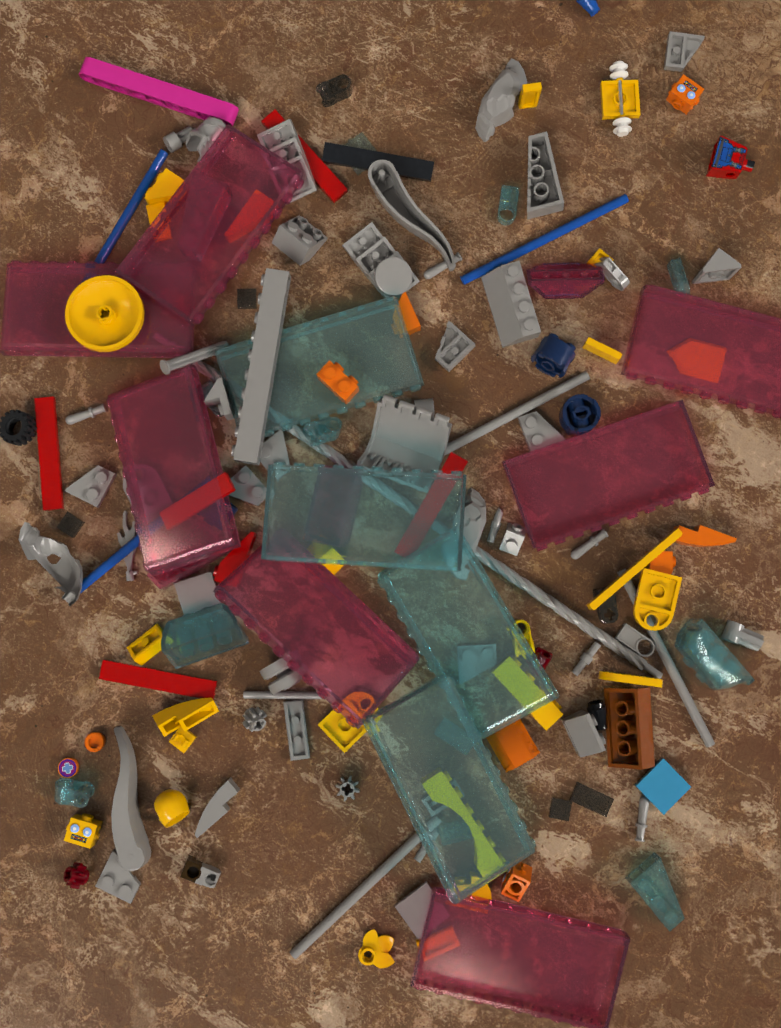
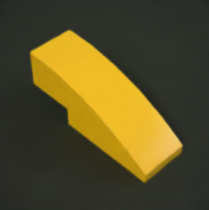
[152,698,219,737]

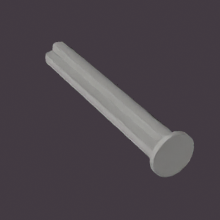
[160,341,230,375]

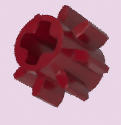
[64,862,89,889]

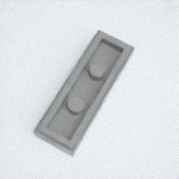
[283,699,310,761]

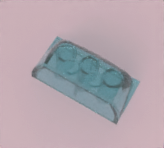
[161,603,249,669]
[675,619,755,690]

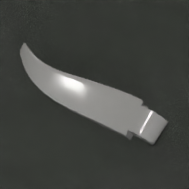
[368,159,456,272]
[111,726,151,871]

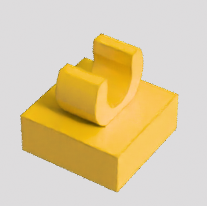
[169,727,197,753]

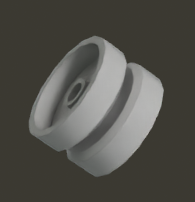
[259,650,310,695]

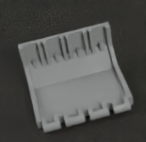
[356,394,452,493]

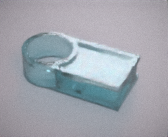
[497,185,520,225]
[667,257,690,298]

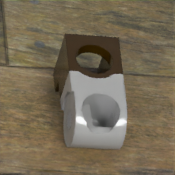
[180,855,221,888]

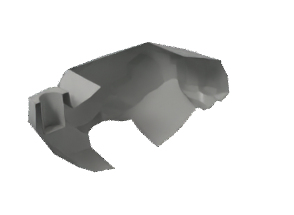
[475,58,527,142]
[441,488,486,581]
[18,522,83,606]

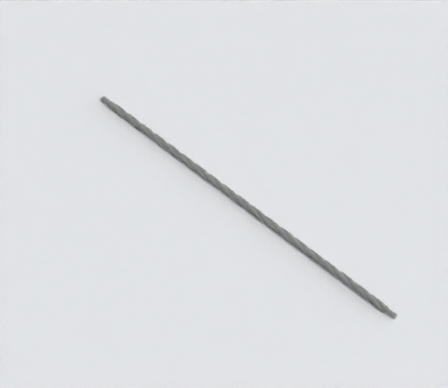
[153,332,663,679]

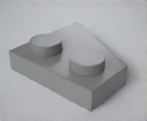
[435,321,475,372]
[260,429,291,482]
[65,465,117,508]
[95,850,141,904]

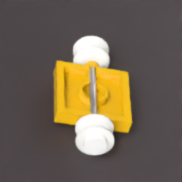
[600,61,641,137]

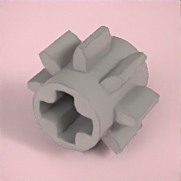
[242,707,267,732]
[336,775,360,801]

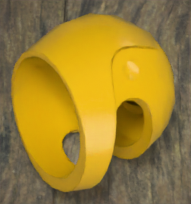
[154,789,190,828]

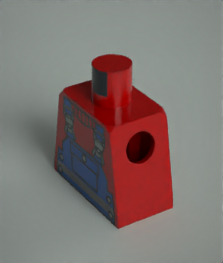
[706,135,755,179]

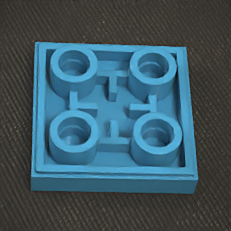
[635,757,691,815]

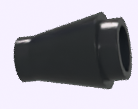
[587,700,607,730]

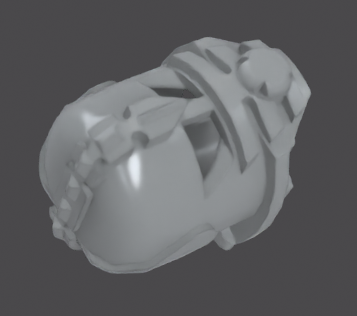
[185,117,230,164]

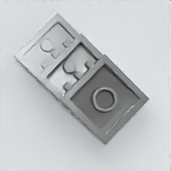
[257,119,317,206]
[342,222,420,304]

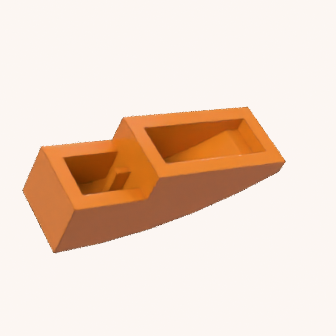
[673,525,737,547]

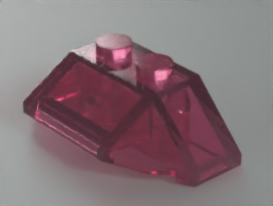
[526,262,605,299]

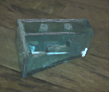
[625,852,685,932]

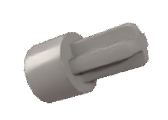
[163,126,193,153]

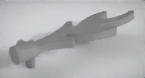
[117,511,138,581]

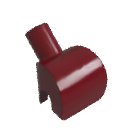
[531,647,553,677]

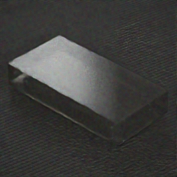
[569,782,614,817]

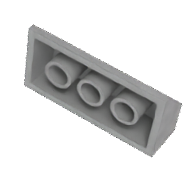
[481,261,541,348]

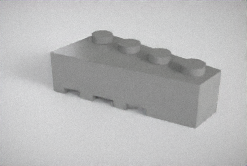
[527,131,564,220]

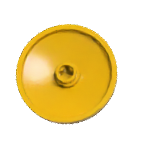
[65,275,145,352]

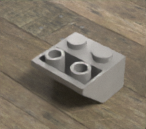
[271,215,328,266]
[561,710,606,757]

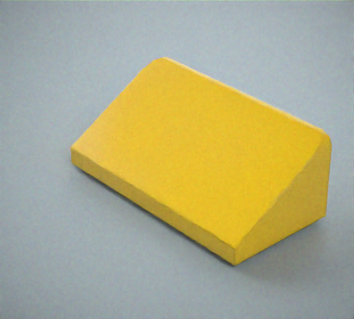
[126,624,171,665]

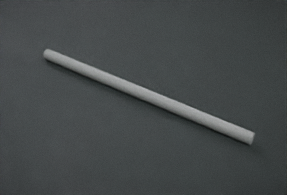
[444,371,590,456]
[617,568,715,748]
[290,814,442,959]

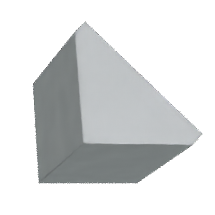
[692,248,742,284]

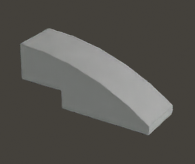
[195,777,241,838]

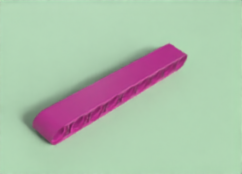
[79,57,239,128]

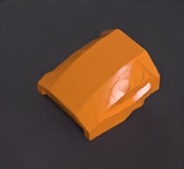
[485,717,540,772]

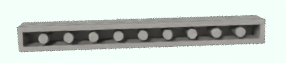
[231,268,291,465]

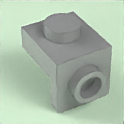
[499,523,526,556]

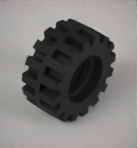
[0,410,37,446]

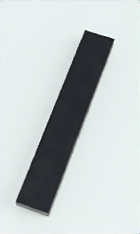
[322,142,434,182]

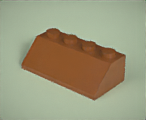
[604,687,655,770]

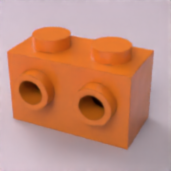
[316,360,359,405]

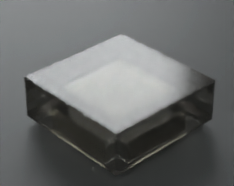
[237,289,257,309]
[57,511,85,538]
[548,797,572,822]

